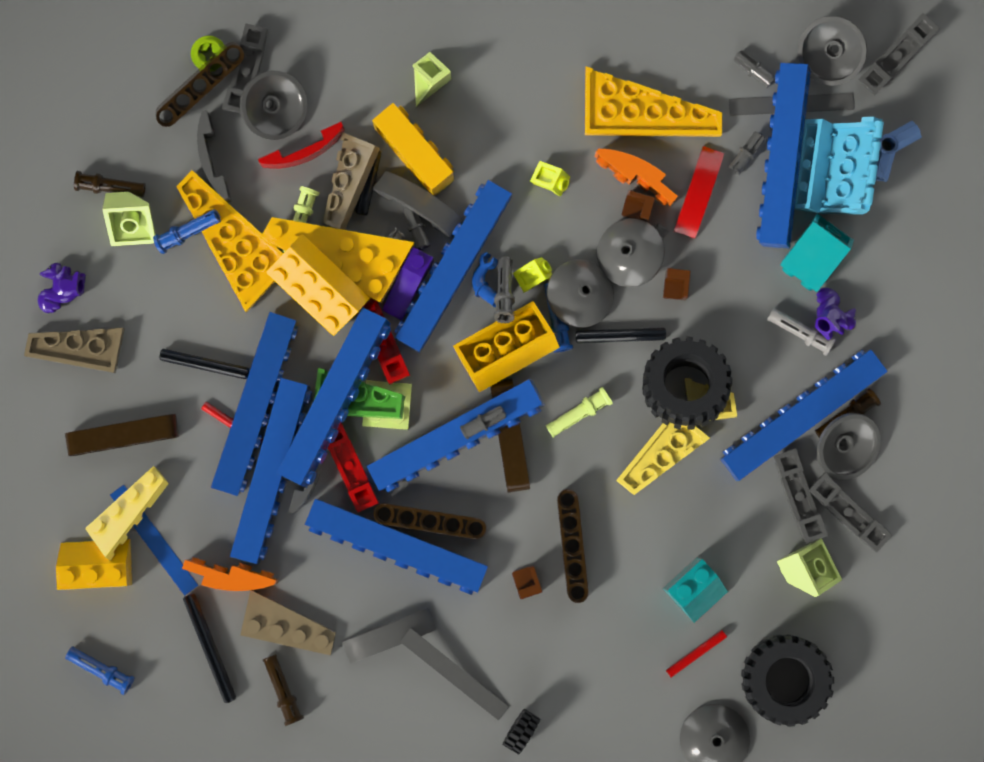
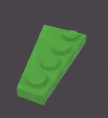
[314,368,405,419]

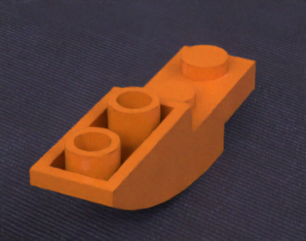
[595,148,678,207]
[182,557,279,591]

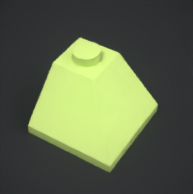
[103,192,156,246]
[777,538,842,597]

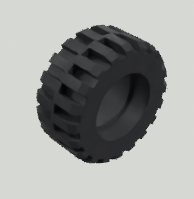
[642,337,732,430]
[741,634,835,727]

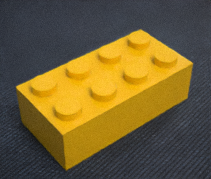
[372,103,454,196]
[266,234,370,336]
[453,301,560,393]

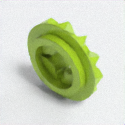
[191,36,224,72]

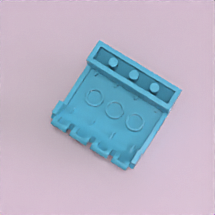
[795,117,884,214]

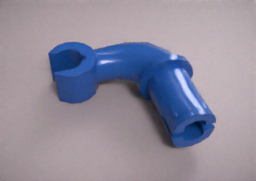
[472,252,498,307]

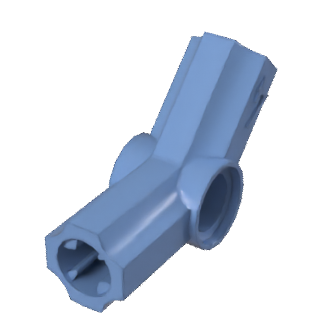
[876,121,922,182]

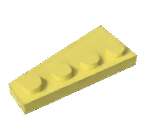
[616,422,710,495]
[85,466,169,561]

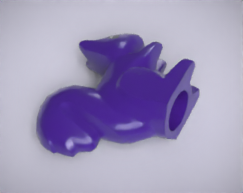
[37,263,86,314]
[815,288,856,340]

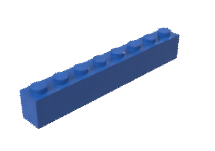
[756,63,811,249]
[394,180,512,353]
[277,307,391,488]
[211,312,299,496]
[720,349,888,481]
[230,378,312,564]
[367,379,545,493]
[305,499,488,595]

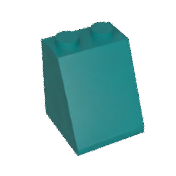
[780,213,854,292]
[662,557,728,623]

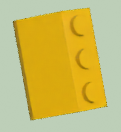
[56,539,132,590]

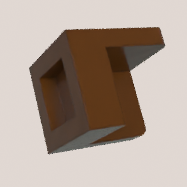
[621,190,655,222]
[663,268,691,301]
[512,565,542,600]

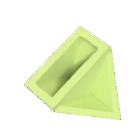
[412,52,452,107]

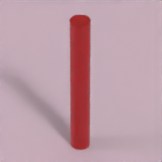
[201,402,263,444]
[666,630,727,678]

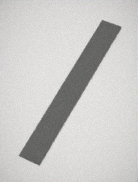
[729,93,854,116]
[400,628,509,720]

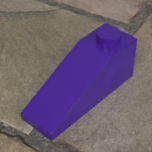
[382,247,434,321]

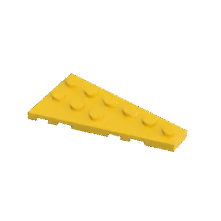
[585,66,722,137]
[176,170,283,313]
[261,217,415,303]

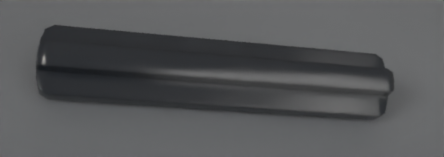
[355,150,381,215]

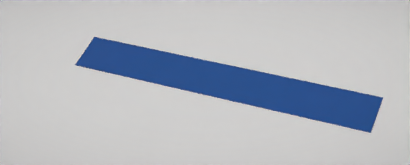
[110,485,198,596]

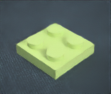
[362,380,412,430]

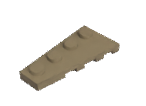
[323,132,380,230]
[24,328,125,373]
[240,590,336,655]

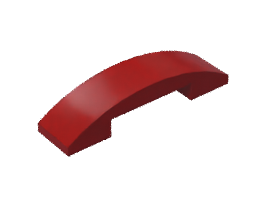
[258,122,345,169]
[673,146,724,239]
[357,298,410,385]
[328,422,379,513]

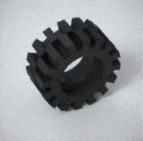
[502,708,541,755]

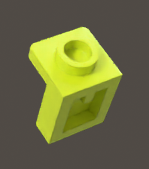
[530,161,570,197]
[513,257,552,293]

